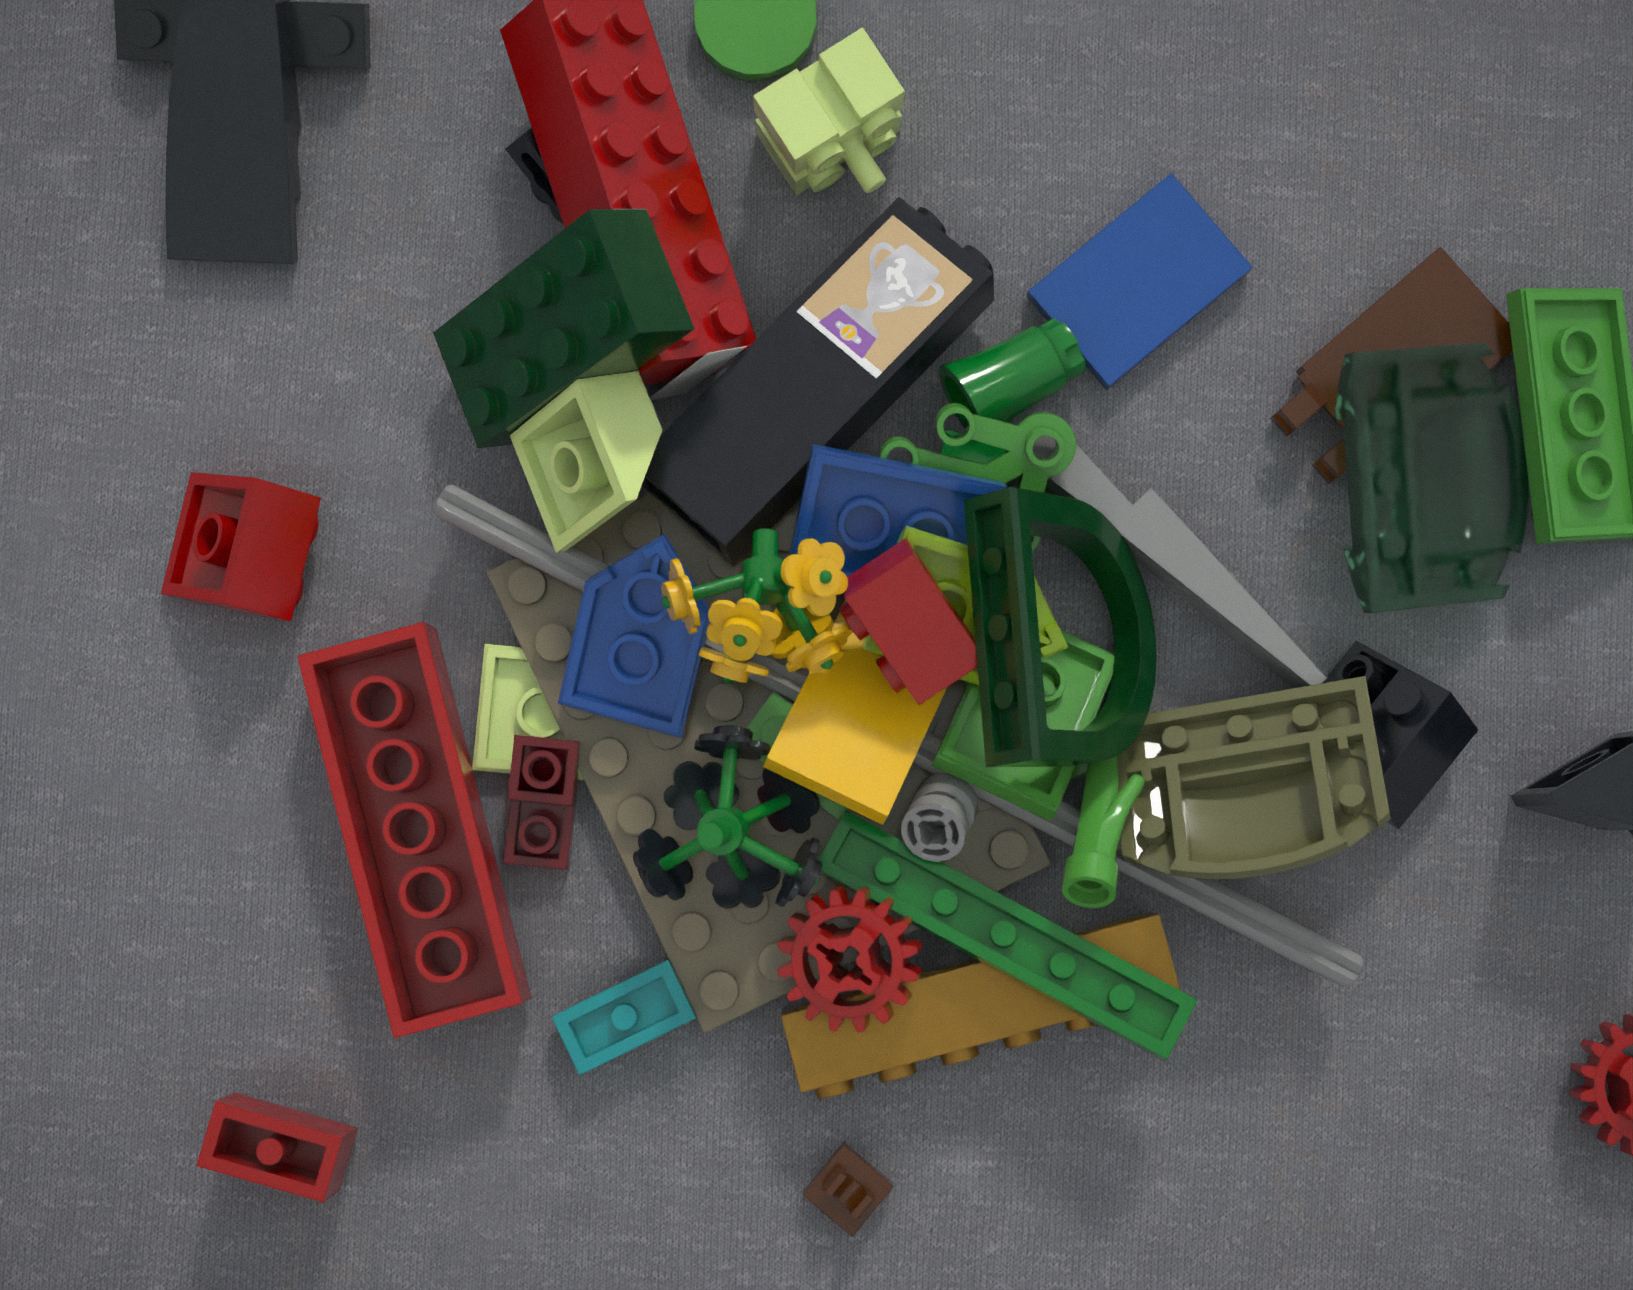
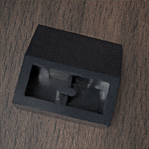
[1322,641,1478,829]

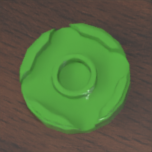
[694,0,817,82]

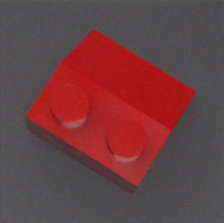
[161,472,321,622]

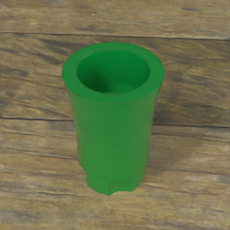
[938,318,1086,429]

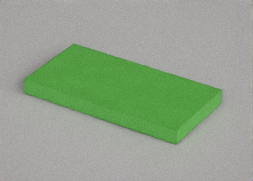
[1506,288,1633,545]

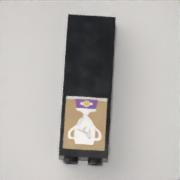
[642,197,994,567]

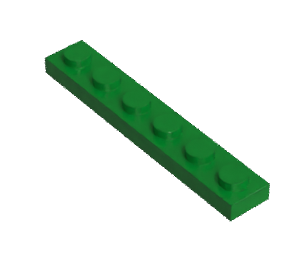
[818,810,1198,1062]

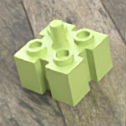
[753,27,905,196]

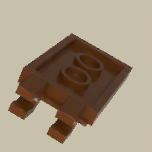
[1270,247,1513,484]

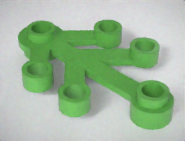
[879,403,1076,551]

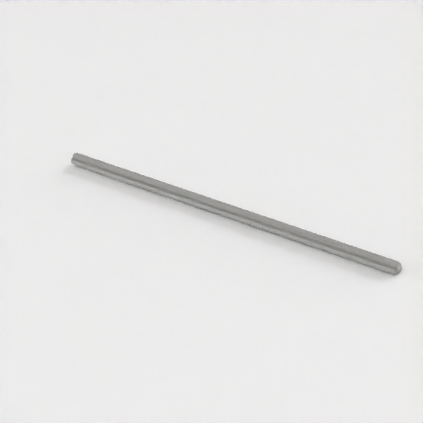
[434,485,1363,987]

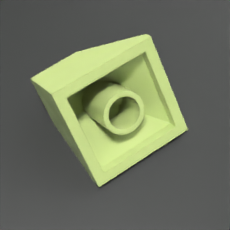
[510,371,662,553]

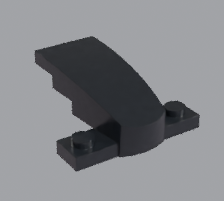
[114,0,371,264]

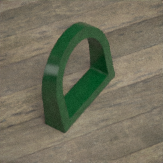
[964,487,1157,767]

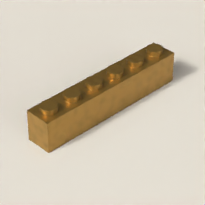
[781,912,1181,1099]

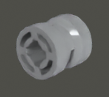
[901,773,978,862]

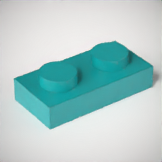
[552,959,697,1075]

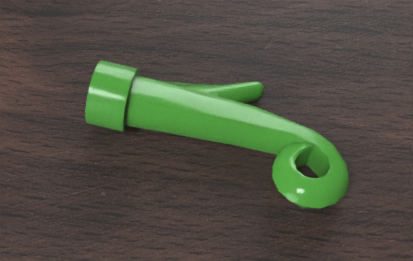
[1062,756,1145,908]

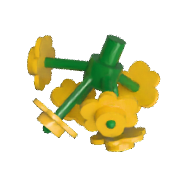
[661,529,853,683]

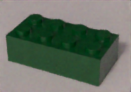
[433,209,695,448]

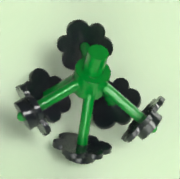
[633,724,822,909]

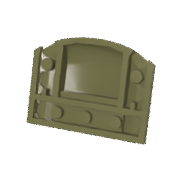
[1117,676,1391,879]

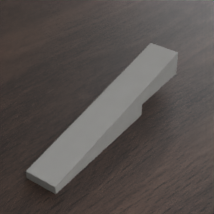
[1033,411,1327,688]

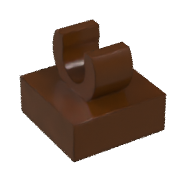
[803,1141,894,1237]

